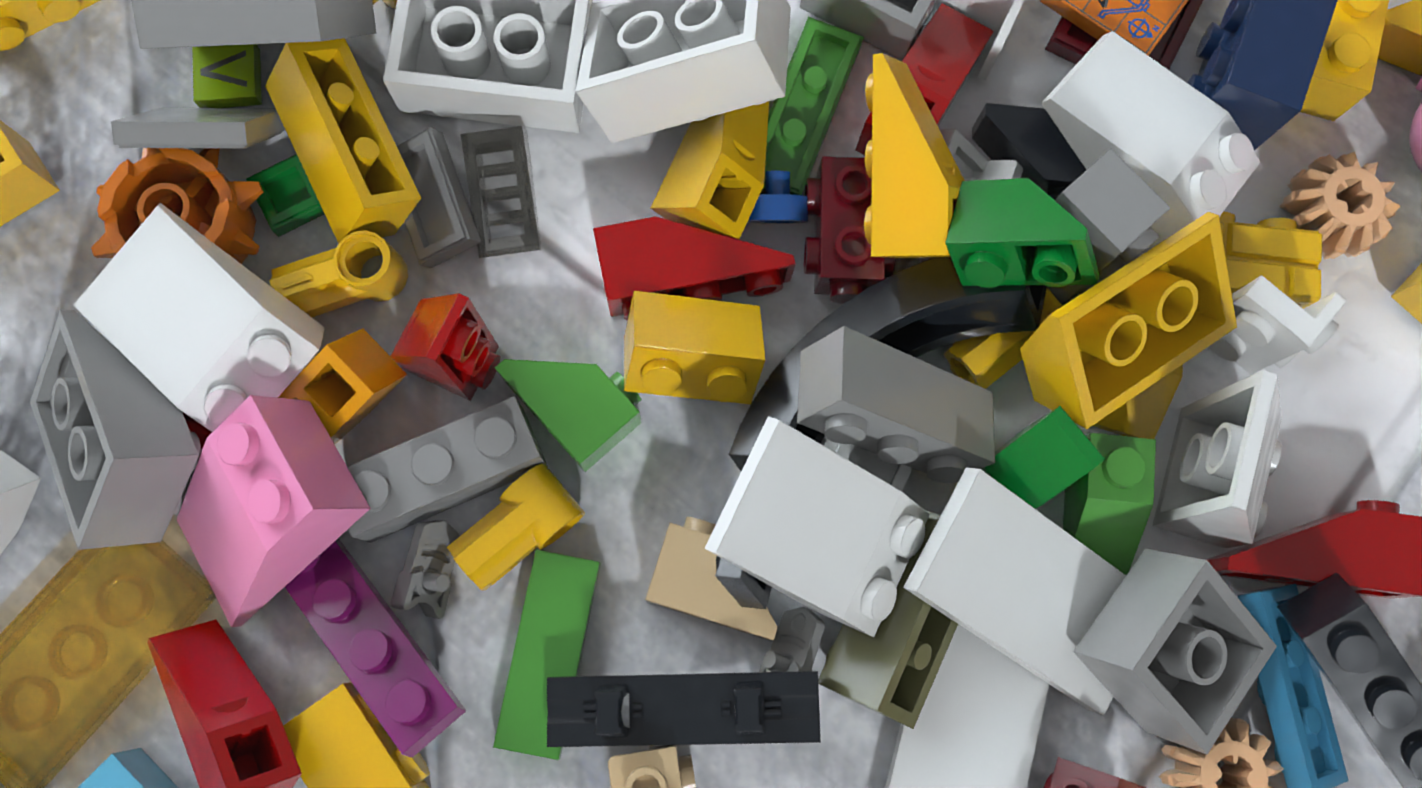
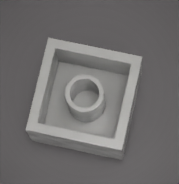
[1073,548,1277,755]

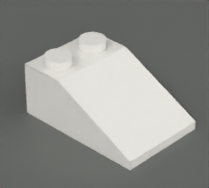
[1041,31,1260,253]
[73,203,325,432]
[1152,370,1282,549]
[705,416,930,637]

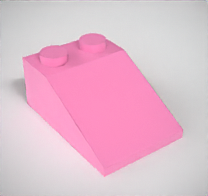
[177,395,371,627]

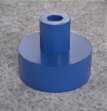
[748,171,808,224]

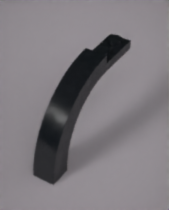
[715,257,1047,609]

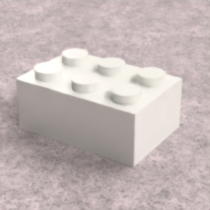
[383,0,593,133]
[575,0,791,143]

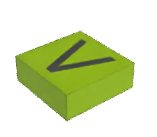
[192,44,262,108]

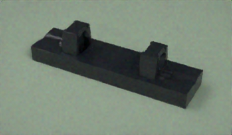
[547,671,821,747]

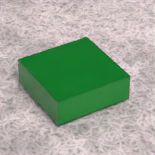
[246,154,324,237]

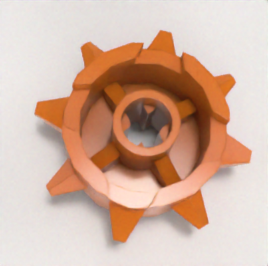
[91,148,263,264]

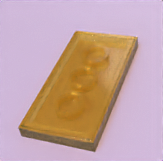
[0,540,216,788]

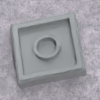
[111,107,285,149]

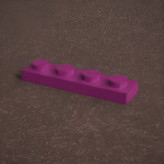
[285,538,466,758]

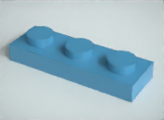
[1237,584,1349,788]

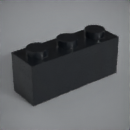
[1277,572,1422,788]

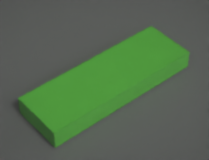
[763,16,864,195]
[493,550,601,760]

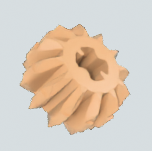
[1280,152,1400,260]
[1158,717,1284,788]

